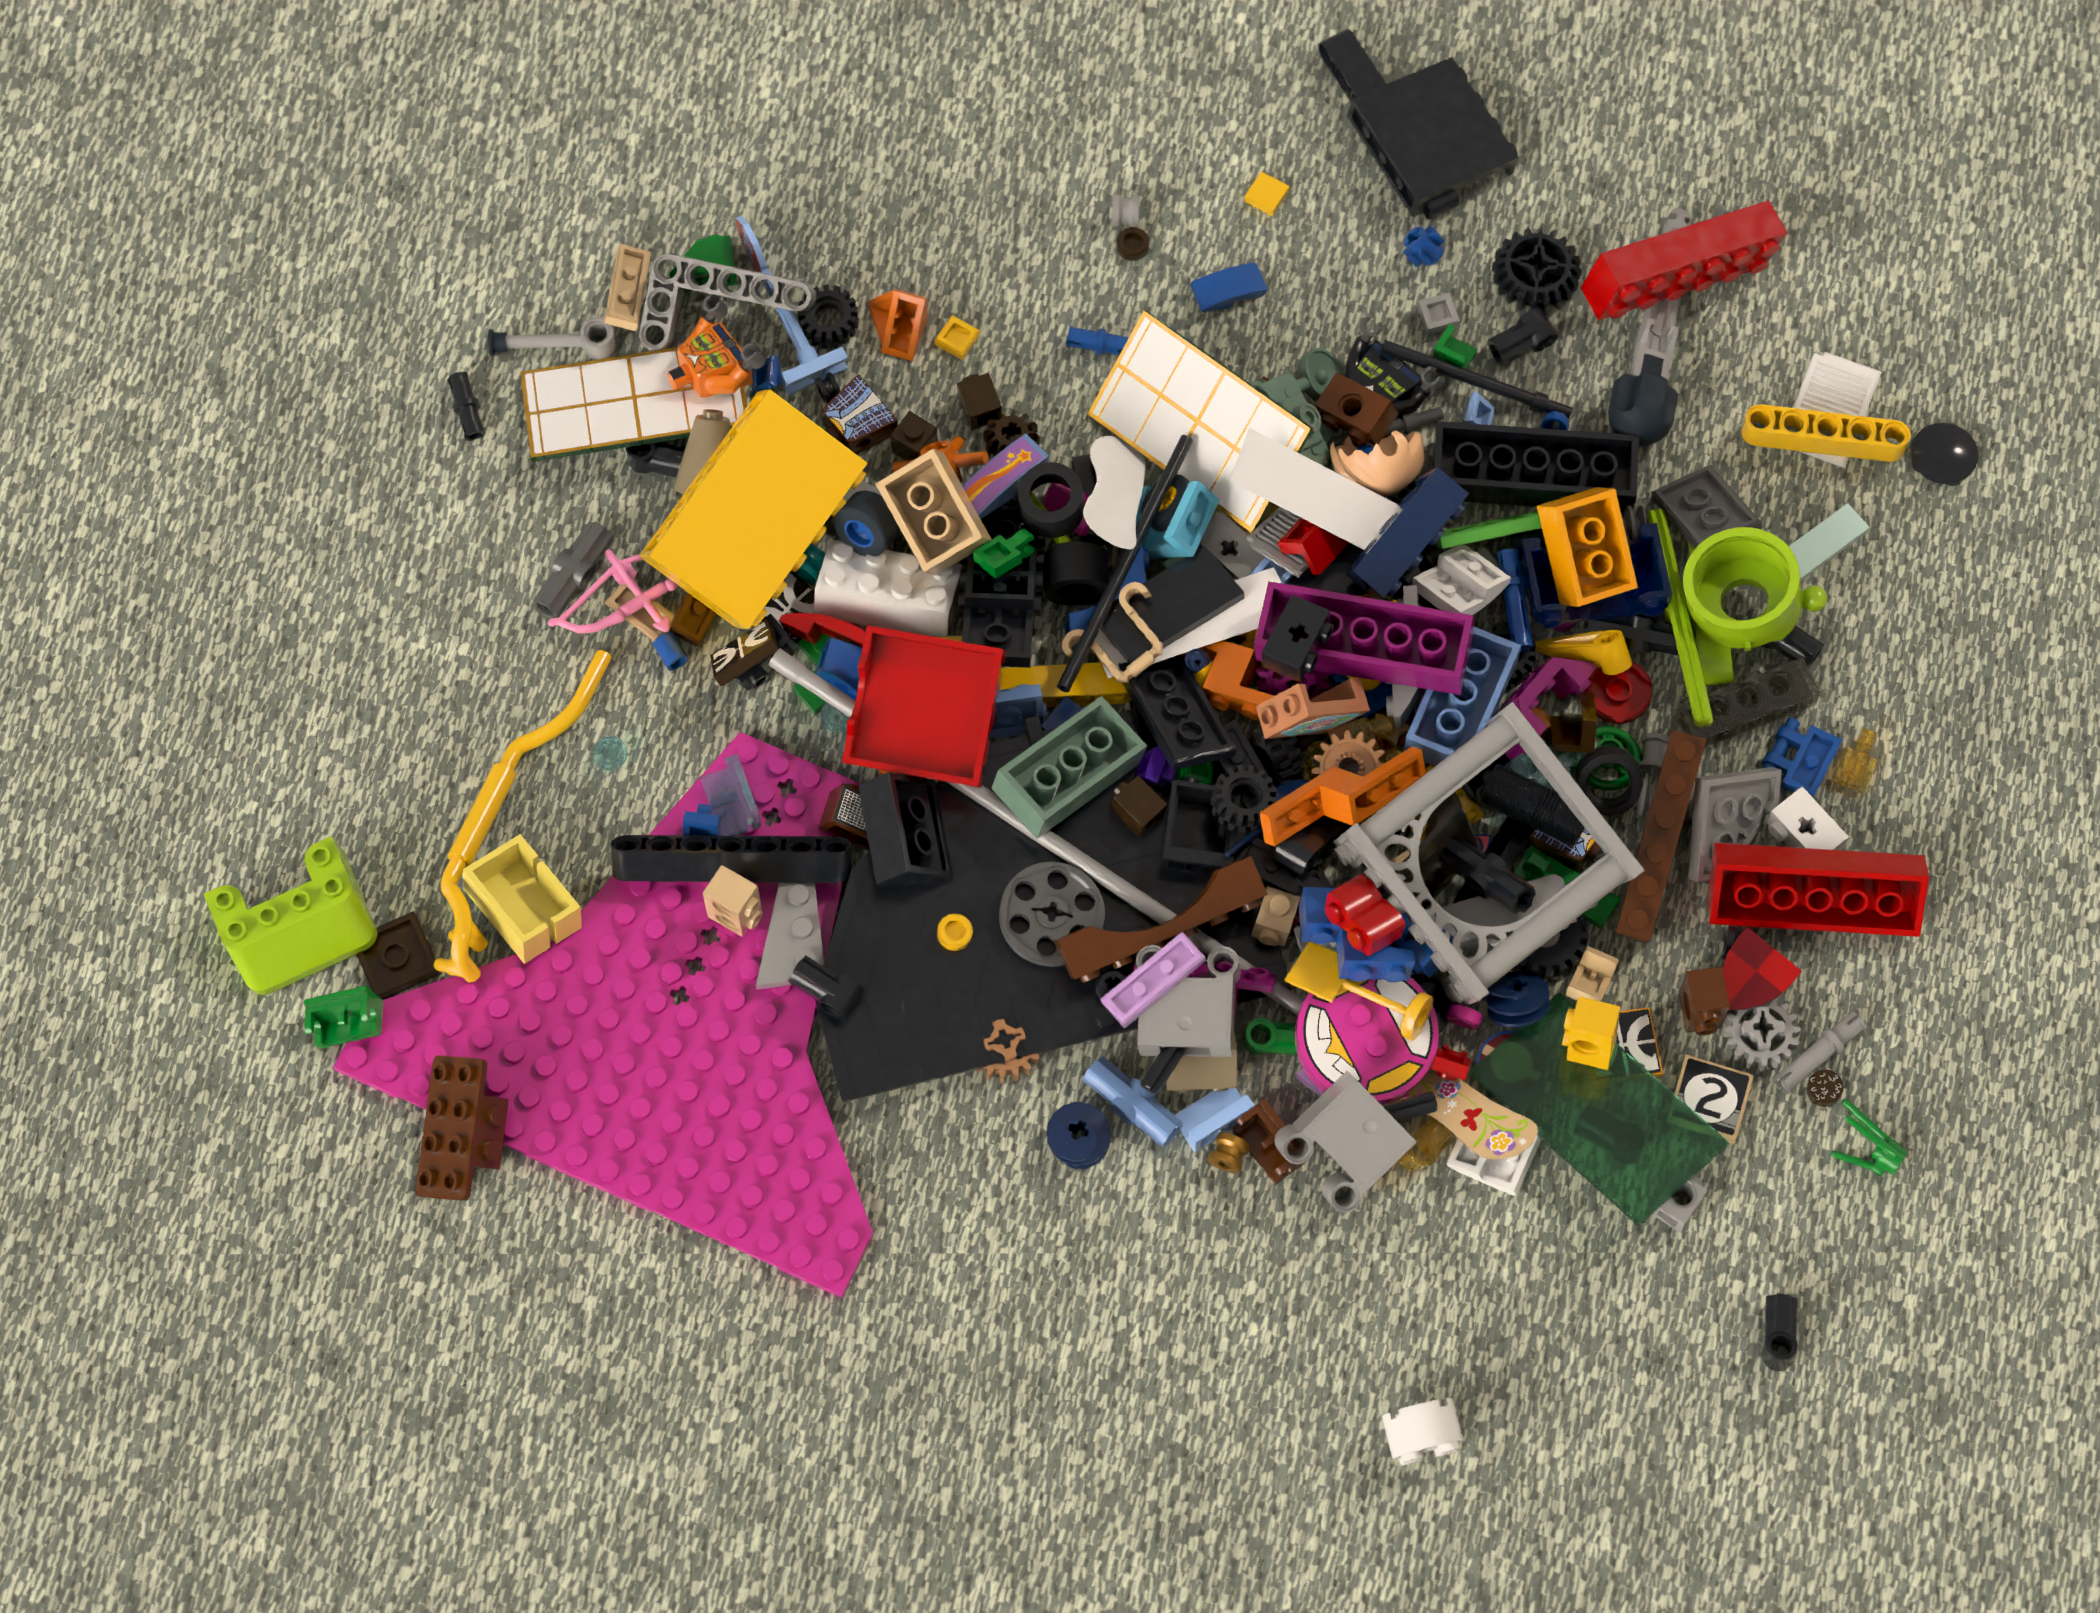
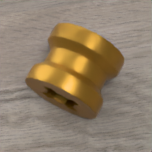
[1207,1132,1250,1174]

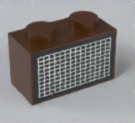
[818,783,870,851]

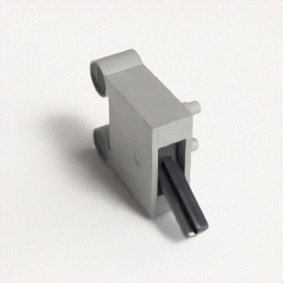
[1136,945,1241,1095]
[1274,1071,1438,1213]

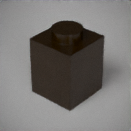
[957,373,1002,431]
[890,411,938,460]
[1110,775,1167,838]

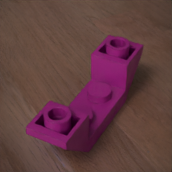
[1500,657,1597,760]

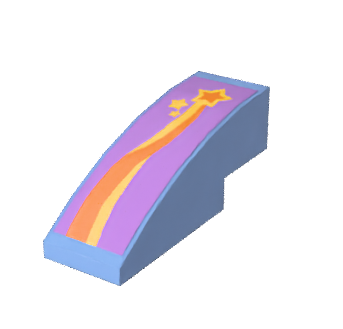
[962,433,1049,519]

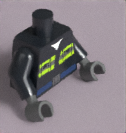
[1344,317,1445,417]

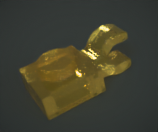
[1832,728,1877,794]

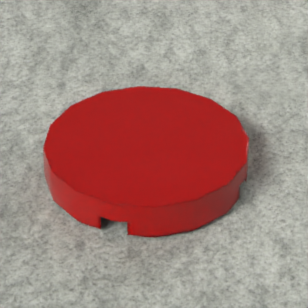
[1584,660,1652,724]

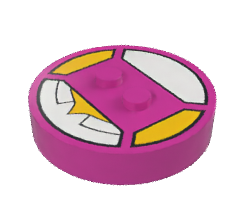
[1295,977,1439,1105]

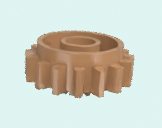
[1312,730,1386,777]

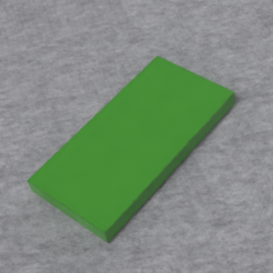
[1434,510,1542,549]

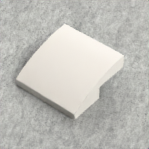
[1411,544,1511,615]
[1447,1127,1544,1196]

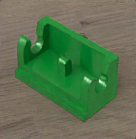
[304,985,383,1049]

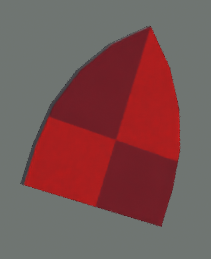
[1722,927,1802,1010]

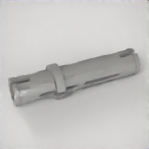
[1772,1011,1866,1095]

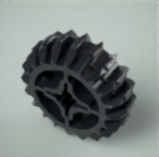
[1492,227,1582,314]

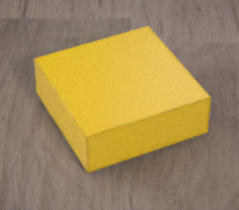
[1244,171,1289,216]
[934,315,980,360]

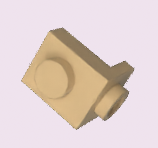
[1252,886,1301,946]
[1565,946,1619,1002]

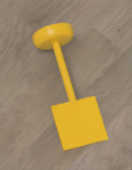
[1285,942,1433,1041]

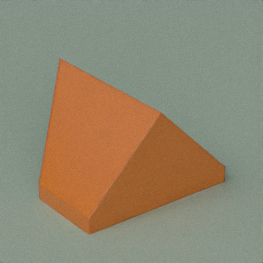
[867,289,928,361]

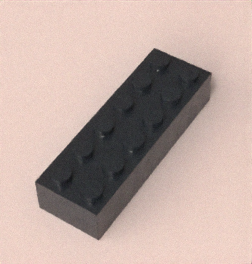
[1432,421,1639,513]

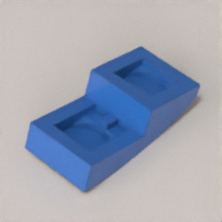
[1190,262,1268,313]

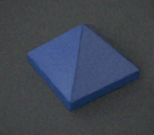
[753,355,782,396]

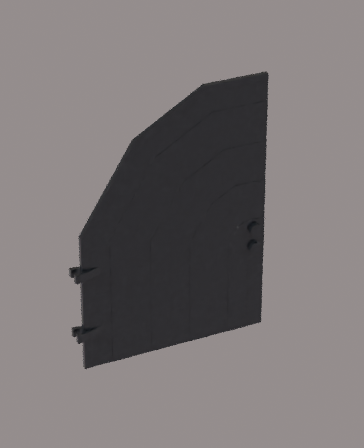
[815,699,1292,1103]

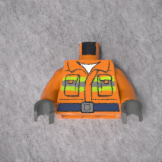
[667,294,765,398]

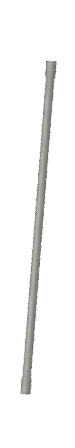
[769,649,1304,1016]

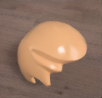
[1330,430,1424,497]

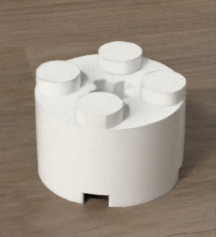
[1382,1398,1463,1466]

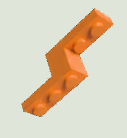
[1182,640,1274,720]
[1259,746,1426,846]

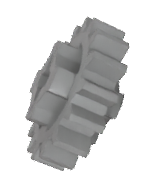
[1722,998,1801,1071]

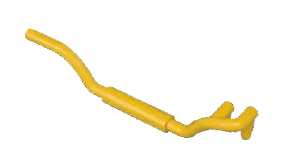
[434,650,612,983]

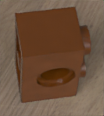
[1315,372,1398,446]
[1678,966,1730,1036]

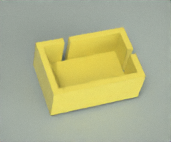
[462,834,582,964]

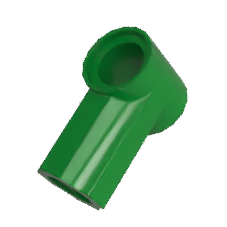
[1242,1018,1297,1055]

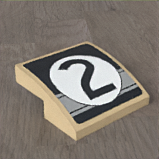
[1666,1054,1754,1144]

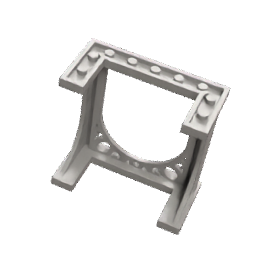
[1333,702,1645,1006]

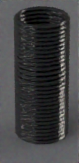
[1479,764,1585,847]

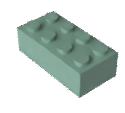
[991,696,1147,839]

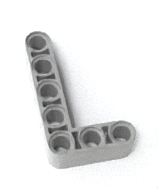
[640,254,816,350]

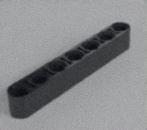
[1318,29,1460,220]
[610,835,852,883]

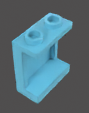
[1136,481,1220,559]

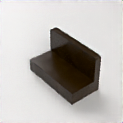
[1550,692,1597,753]

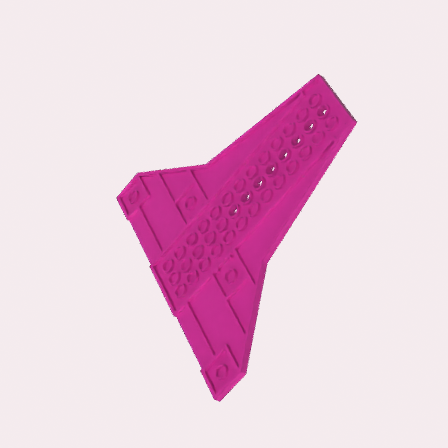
[333,732,873,1298]

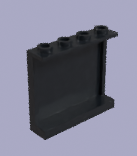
[1347,57,1519,217]

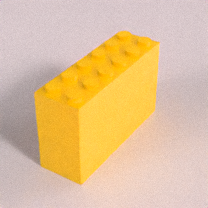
[639,389,867,629]

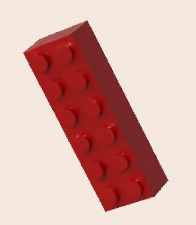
[1580,200,1788,321]
[1707,843,1929,937]

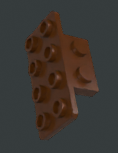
[416,1055,509,1201]

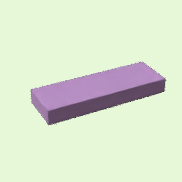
[1101,932,1206,1028]

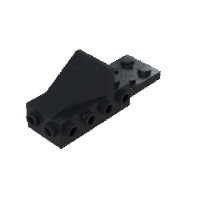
[958,505,1046,668]

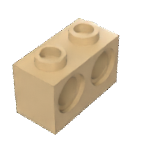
[703,865,763,937]

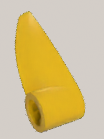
[1535,630,1632,675]

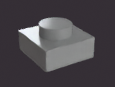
[1417,292,1460,335]

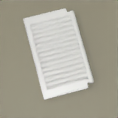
[1785,352,1881,468]

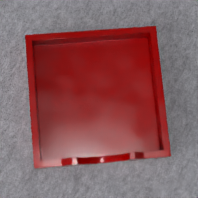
[842,625,1007,788]

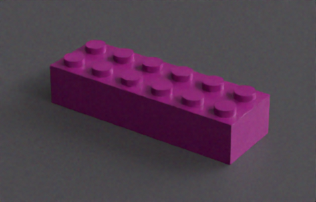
[1254,581,1474,695]

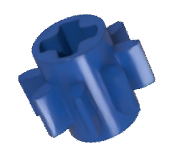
[1403,225,1445,268]

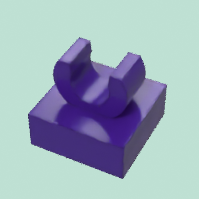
[1133,746,1178,786]

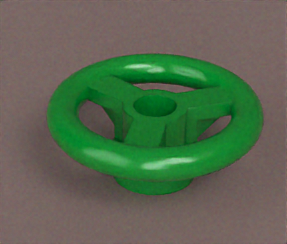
[1573,726,1642,791]

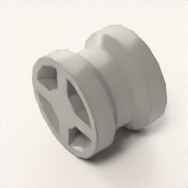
[1112,194,1139,228]

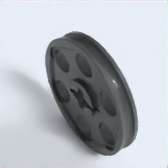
[999,862,1105,967]

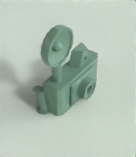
[1248,348,1344,467]

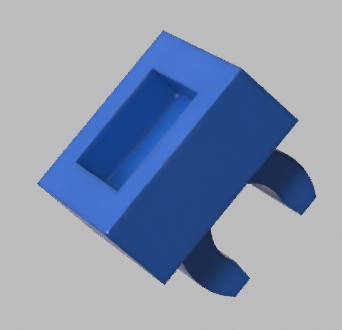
[683,804,720,836]

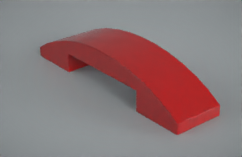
[779,613,865,647]

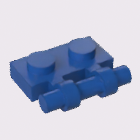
[1762,717,1842,798]

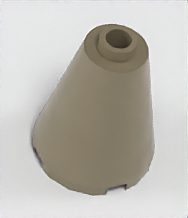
[673,409,731,497]

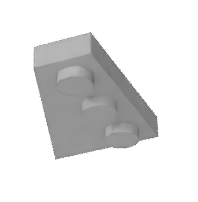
[756,882,824,990]

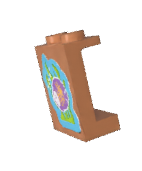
[1256,678,1370,739]

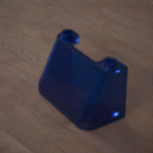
[1519,523,1672,628]

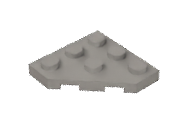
[1688,767,1782,882]

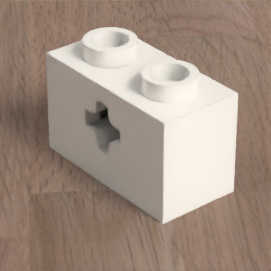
[1767,787,1849,850]

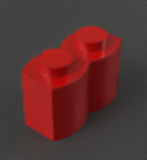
[1325,874,1406,956]

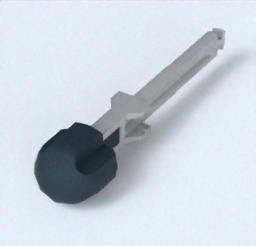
[1608,207,1692,447]

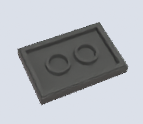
[1652,465,1762,548]

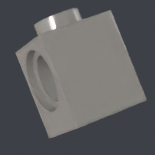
[1651,1170,1708,1233]

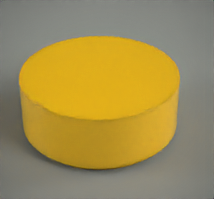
[937,914,973,951]

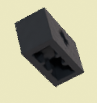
[1261,595,1334,682]

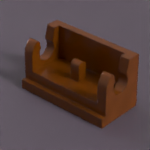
[1232,1098,1306,1185]

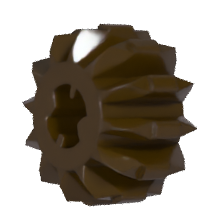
[983,408,1040,457]

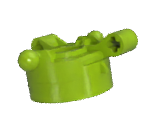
[1663,527,1828,686]

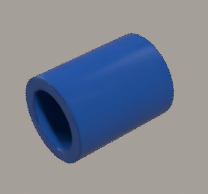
[653,632,689,671]

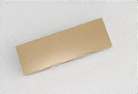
[604,244,651,331]

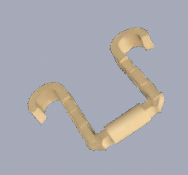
[1062,582,1164,682]

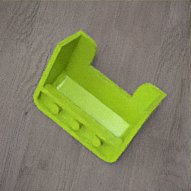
[203,836,377,995]

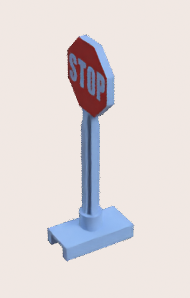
[735,215,848,396]

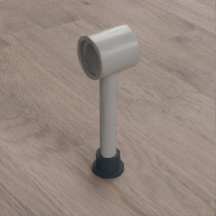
[488,317,618,360]

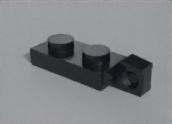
[1235,837,1330,899]

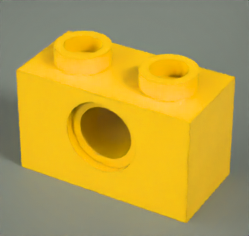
[1562,996,1621,1070]

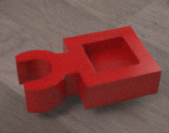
[1431,1044,1471,1081]

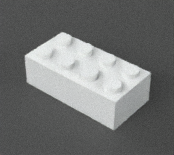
[814,539,963,637]

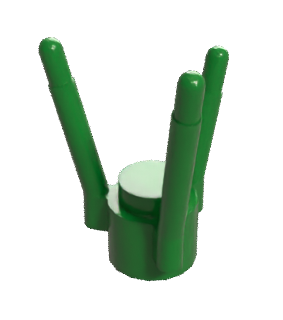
[1830,1099,1908,1176]

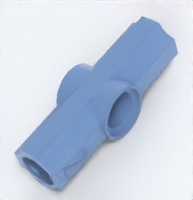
[1083,1056,1183,1147]

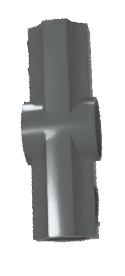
[533,521,614,618]

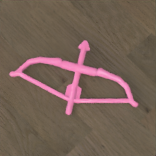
[548,549,678,634]

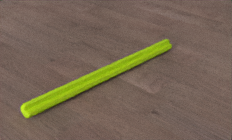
[1647,508,1713,728]

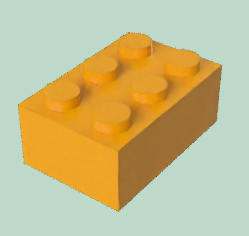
[1537,487,1638,607]

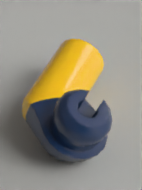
[1185,649,1213,692]

